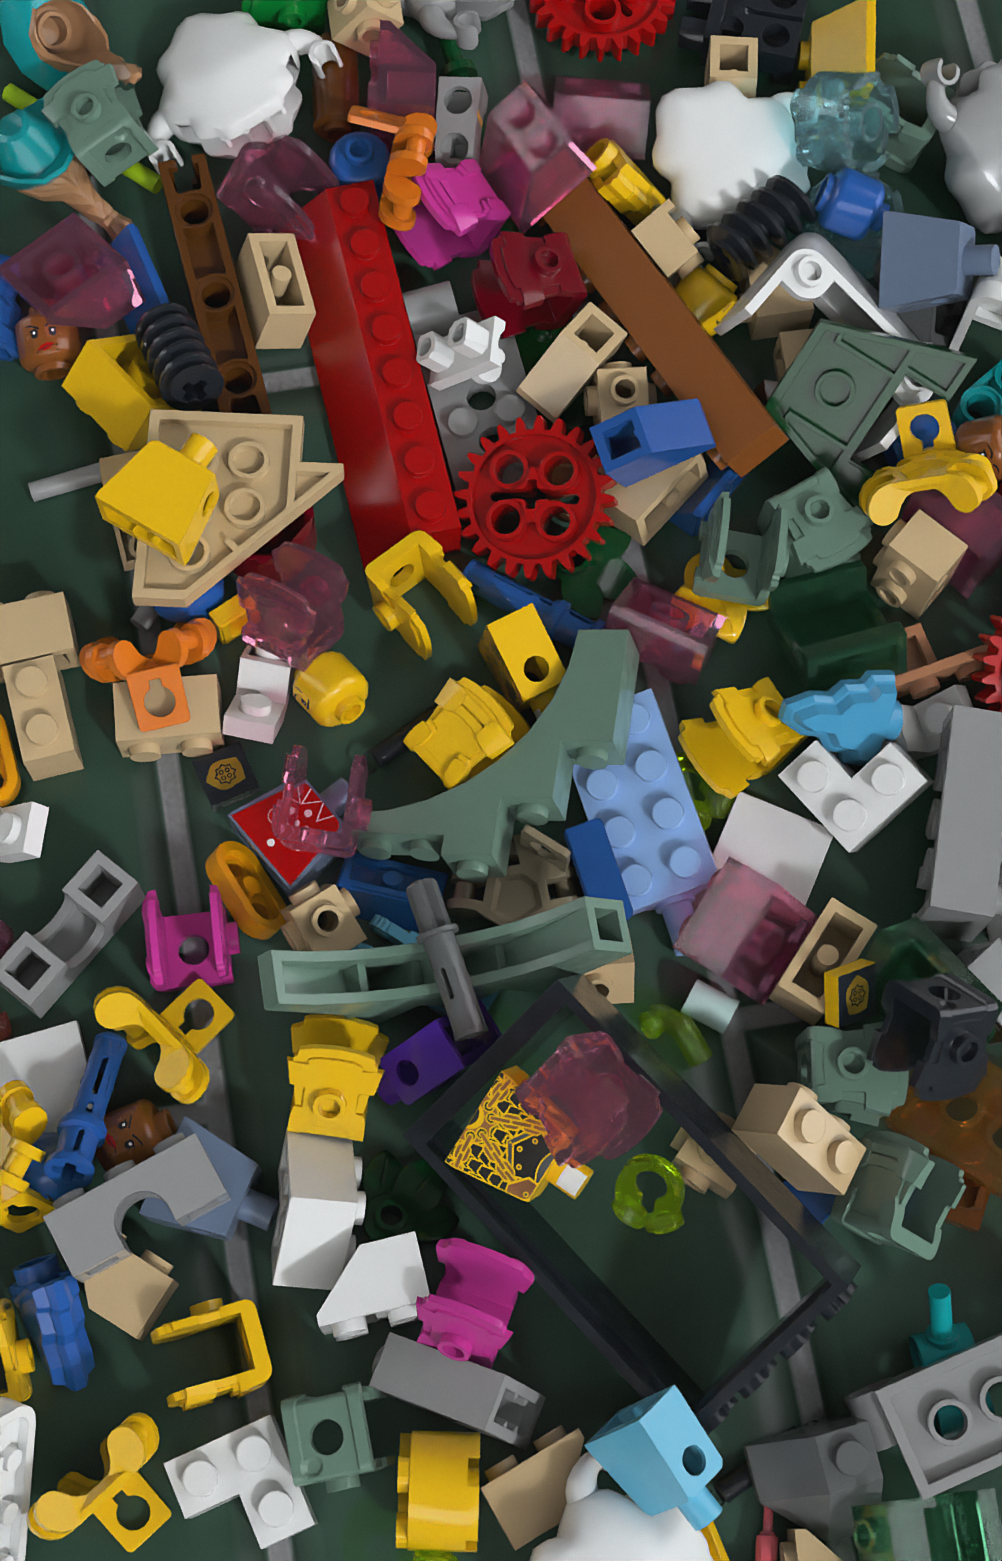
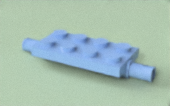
[572,688,722,956]

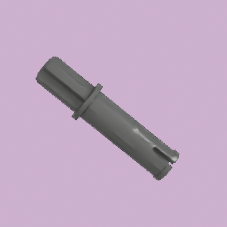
[406,878,488,1041]

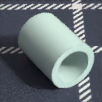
[680,979,740,1034]

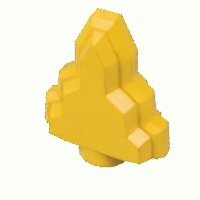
[579,138,667,226]

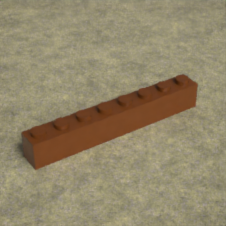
[519,146,789,477]

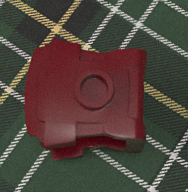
[470,231,588,340]

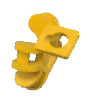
[859,399,997,526]
[93,979,235,1104]
[0,1080,55,1233]
[26,1412,172,1553]

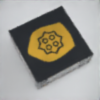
[192,742,261,812]

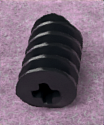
[706,175,817,281]
[135,303,224,411]

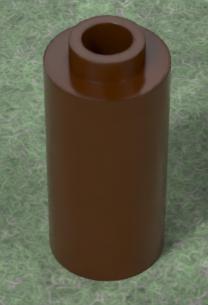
[311,32,360,143]

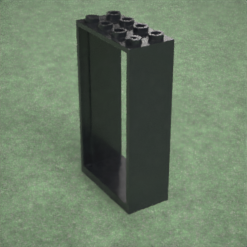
[403,974,861,1435]

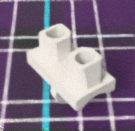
[416,316,506,391]

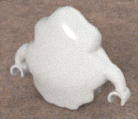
[147,11,343,175]
[652,81,837,268]
[529,1451,714,1561]

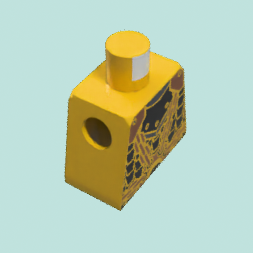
[477,603,566,719]
[445,1065,594,1202]

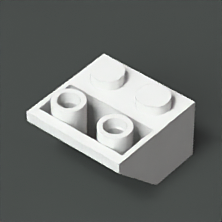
[316,1231,430,1341]

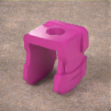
[394,158,511,271]
[142,885,241,992]
[416,1238,534,1369]

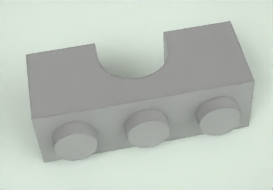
[0,850,145,1019]
[43,1133,232,1283]

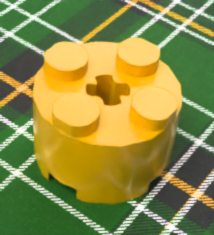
[396,1430,480,1552]

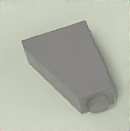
[369,1332,546,1451]

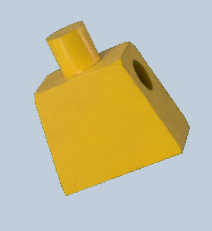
[95,433,220,566]

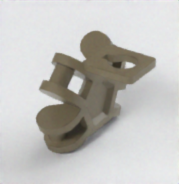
[445,824,582,926]

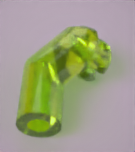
[637,1003,713,1067]

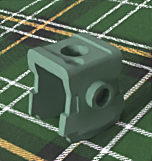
[839,52,955,173]
[41,59,159,187]
[757,467,873,592]
[692,492,789,606]
[795,1021,909,1127]
[831,1130,967,1260]
[281,1381,396,1493]

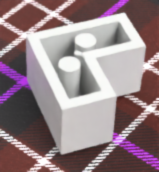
[778,740,934,853]
[271,1129,366,1290]
[163,1415,318,1549]

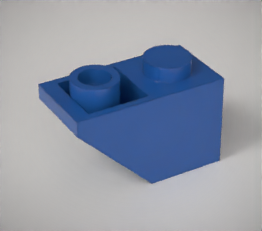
[589,398,716,488]

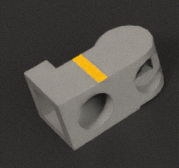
[435,76,488,168]

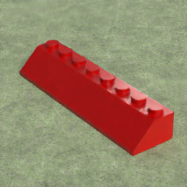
[282,180,461,571]

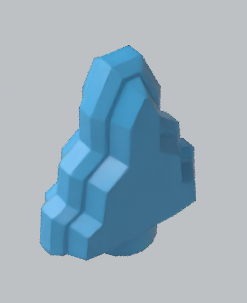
[777,670,903,767]

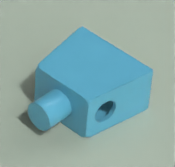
[584,1385,723,1531]

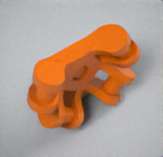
[347,105,437,231]
[79,618,217,732]

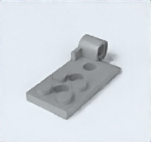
[402,280,537,505]
[843,1332,1002,1500]

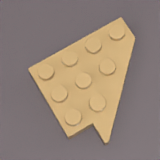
[132,409,345,608]

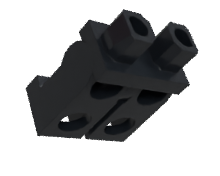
[678,0,808,86]

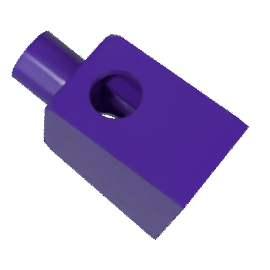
[377,999,502,1106]

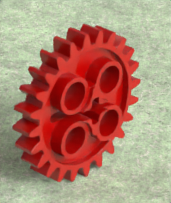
[529,0,676,62]
[454,415,618,581]

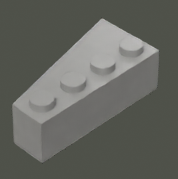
[909,704,1002,942]

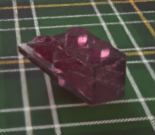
[368,20,437,160]

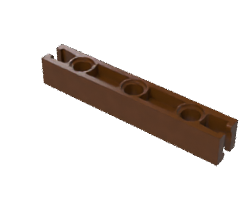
[157,153,272,414]

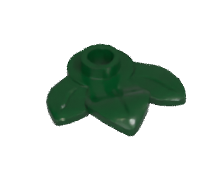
[555,527,641,620]
[361,1150,459,1244]

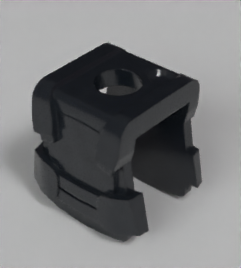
[866,973,998,1101]

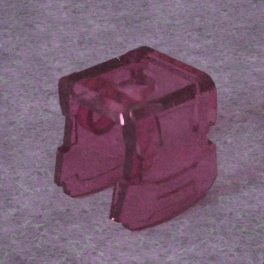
[216,134,339,240]
[236,541,350,672]
[272,744,372,858]
[514,1031,663,1168]

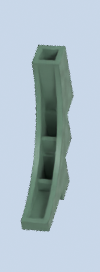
[344,629,640,882]
[257,896,633,1024]

